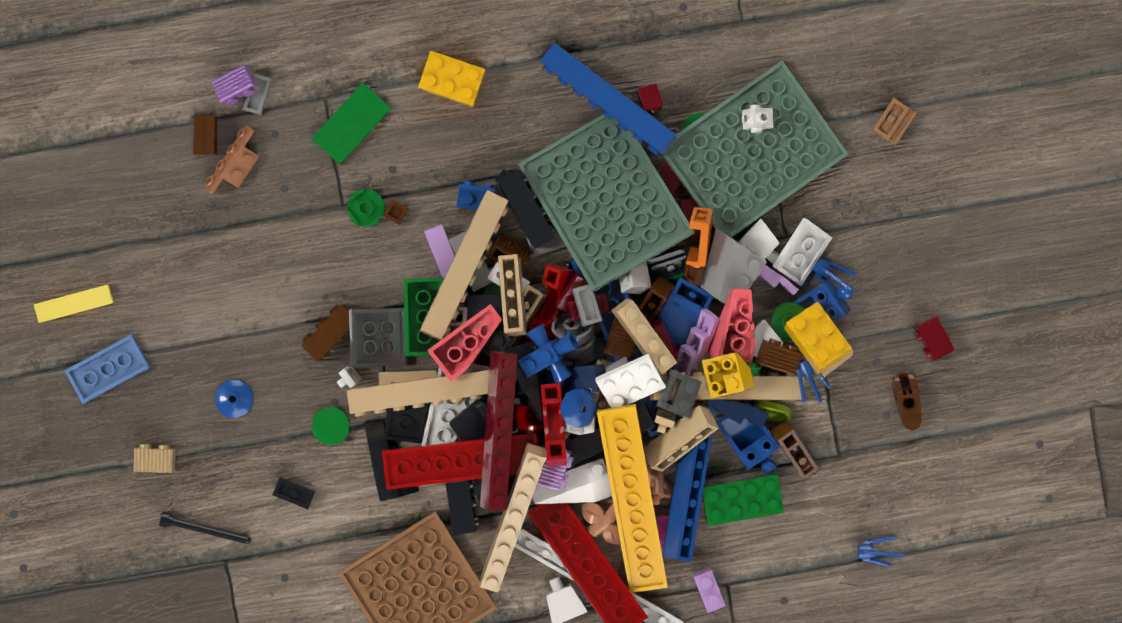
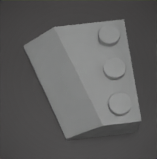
[700,228,767,304]

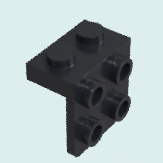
[449,399,487,441]

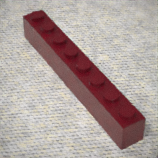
[480,351,518,511]

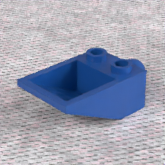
[655,277,714,346]
[793,278,853,323]
[716,400,780,474]

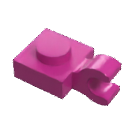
[656,515,669,550]

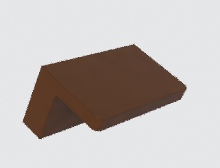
[193,115,218,155]

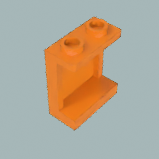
[686,207,713,268]

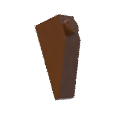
[769,419,819,480]

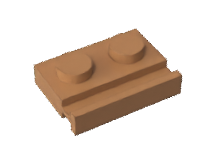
[872,98,917,146]

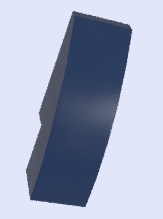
[706,400,769,428]

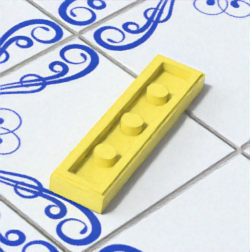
[34,285,114,323]

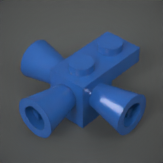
[518,324,579,384]

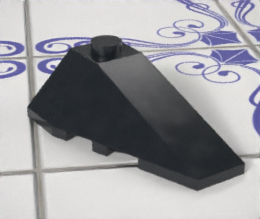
[502,341,547,422]
[364,421,419,502]

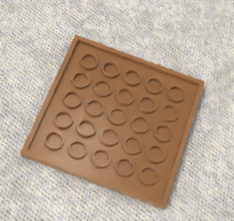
[338,511,497,623]

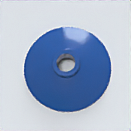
[215,380,253,418]
[561,389,596,428]

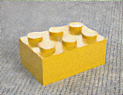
[418,51,486,108]
[784,302,852,375]

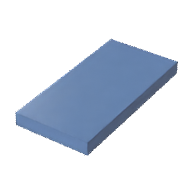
[64,334,151,404]

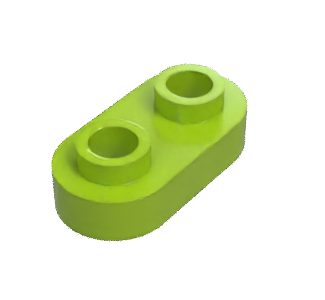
[754,400,791,423]

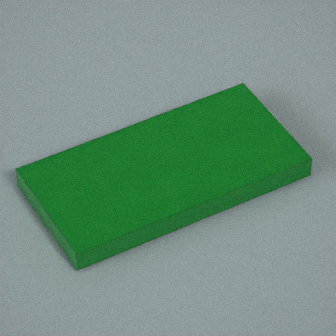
[312,82,392,165]

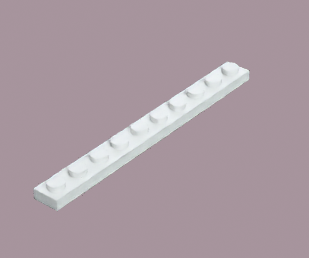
[515,528,684,623]

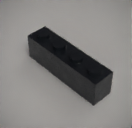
[497,170,556,249]
[445,480,480,535]

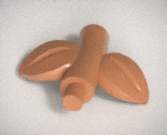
[647,466,674,505]
[582,503,621,544]

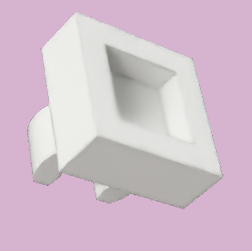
[337,365,362,388]

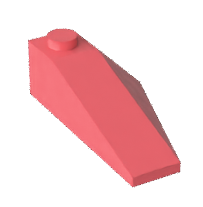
[708,288,756,364]
[427,304,502,382]

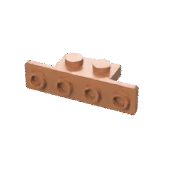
[204,125,259,194]

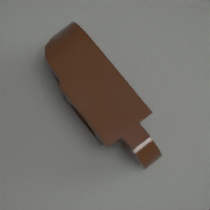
[892,372,922,430]

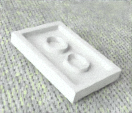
[772,218,832,286]
[596,354,666,408]

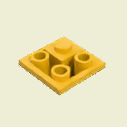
[702,352,755,398]

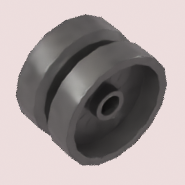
[551,312,596,359]

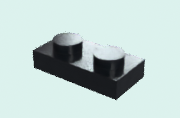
[272,477,316,509]

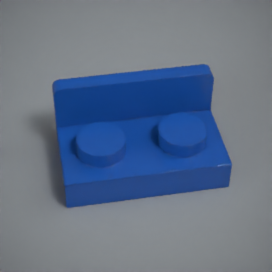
[456,181,498,211]

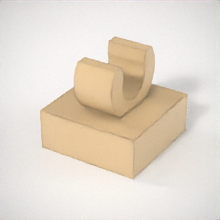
[654,409,676,434]

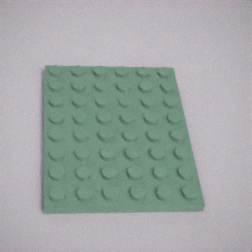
[663,60,848,237]
[518,115,695,292]

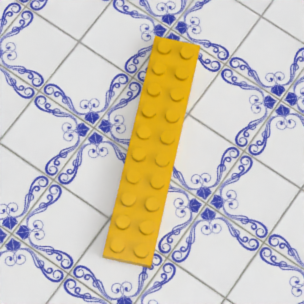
[597,404,668,593]

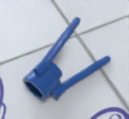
[812,258,856,290]
[796,360,830,403]
[858,536,904,567]

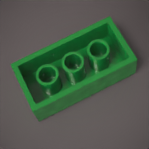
[404,278,444,356]
[702,473,784,526]

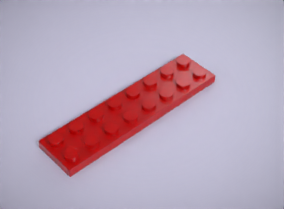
[382,433,538,490]
[527,503,648,623]

